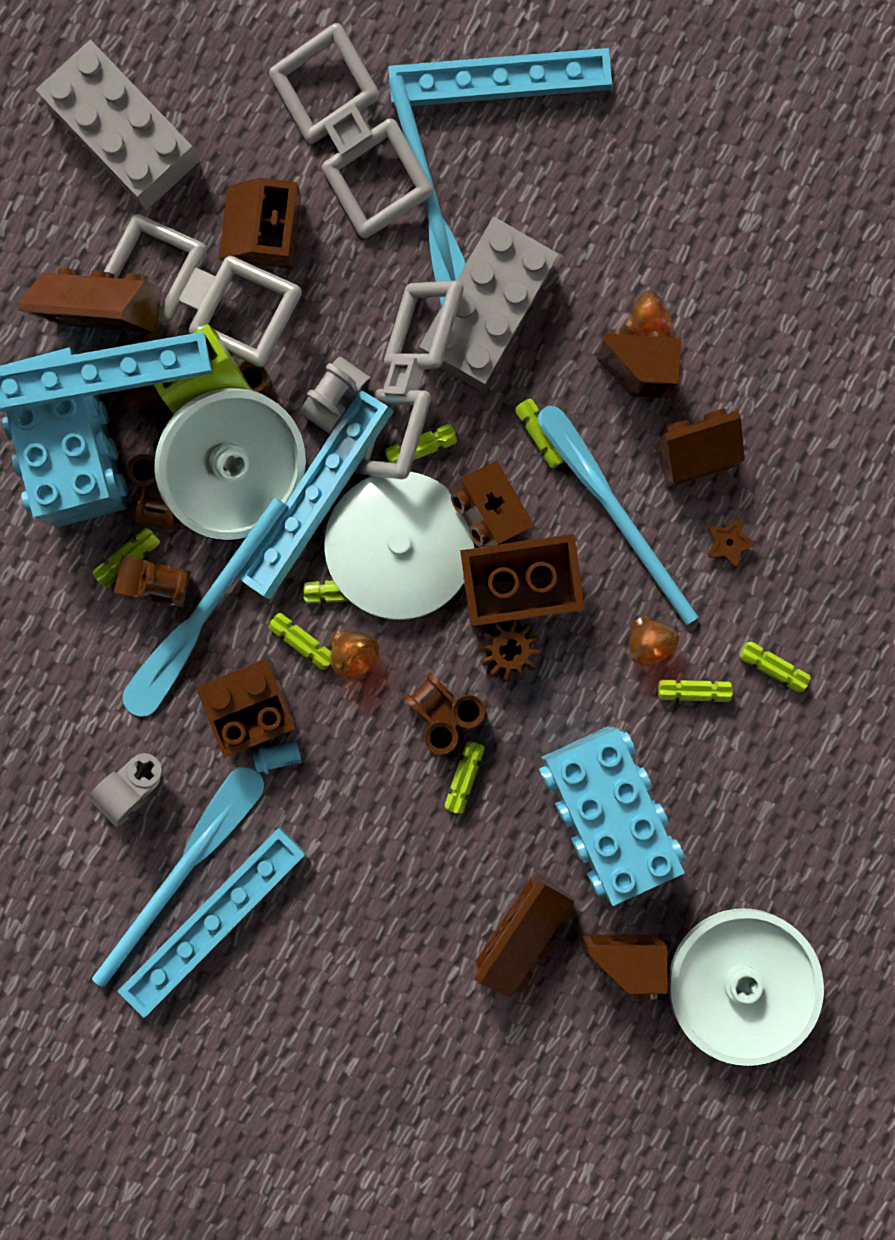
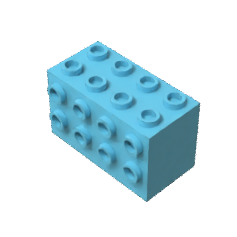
[0,347,128,528]
[539,726,686,906]

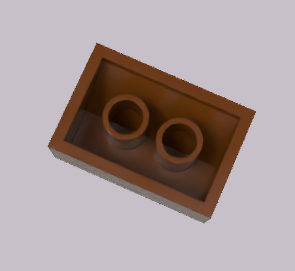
[17,268,162,334]
[460,534,585,626]
[472,871,575,997]

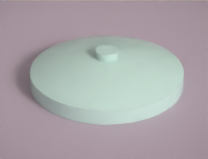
[155,388,306,540]
[324,472,474,620]
[668,908,824,1066]

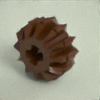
[478,620,542,682]

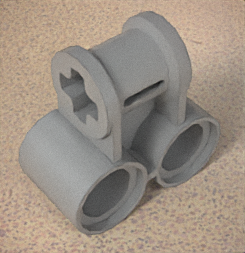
[300,357,371,435]
[89,753,162,828]

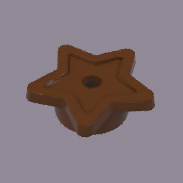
[708,519,755,567]

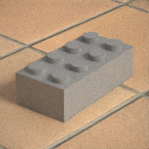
[35,39,200,211]
[418,216,559,391]

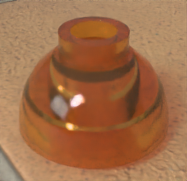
[625,290,674,337]
[629,616,680,666]
[330,630,380,680]

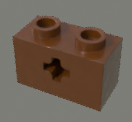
[448,460,534,547]

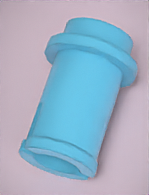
[252,740,302,774]

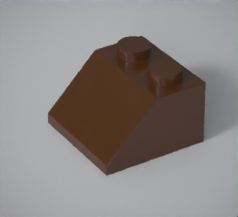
[581,934,668,1000]

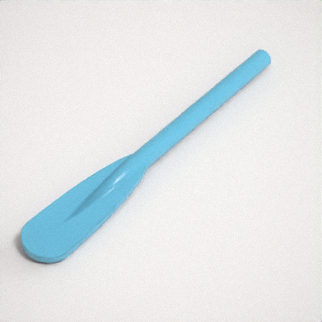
[388,75,466,306]
[538,406,698,625]
[123,497,287,716]
[92,767,264,987]

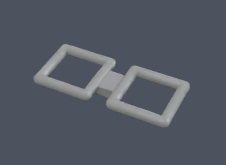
[269,23,434,238]
[104,214,302,367]
[354,281,464,480]

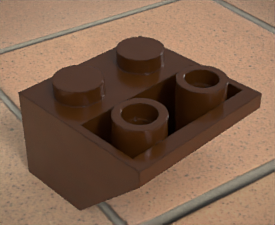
[219,178,302,269]
[596,329,681,399]
[655,408,745,488]
[196,658,296,758]

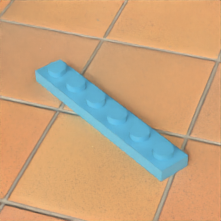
[388,48,612,108]
[0,332,213,412]
[237,390,394,600]
[117,827,306,1018]

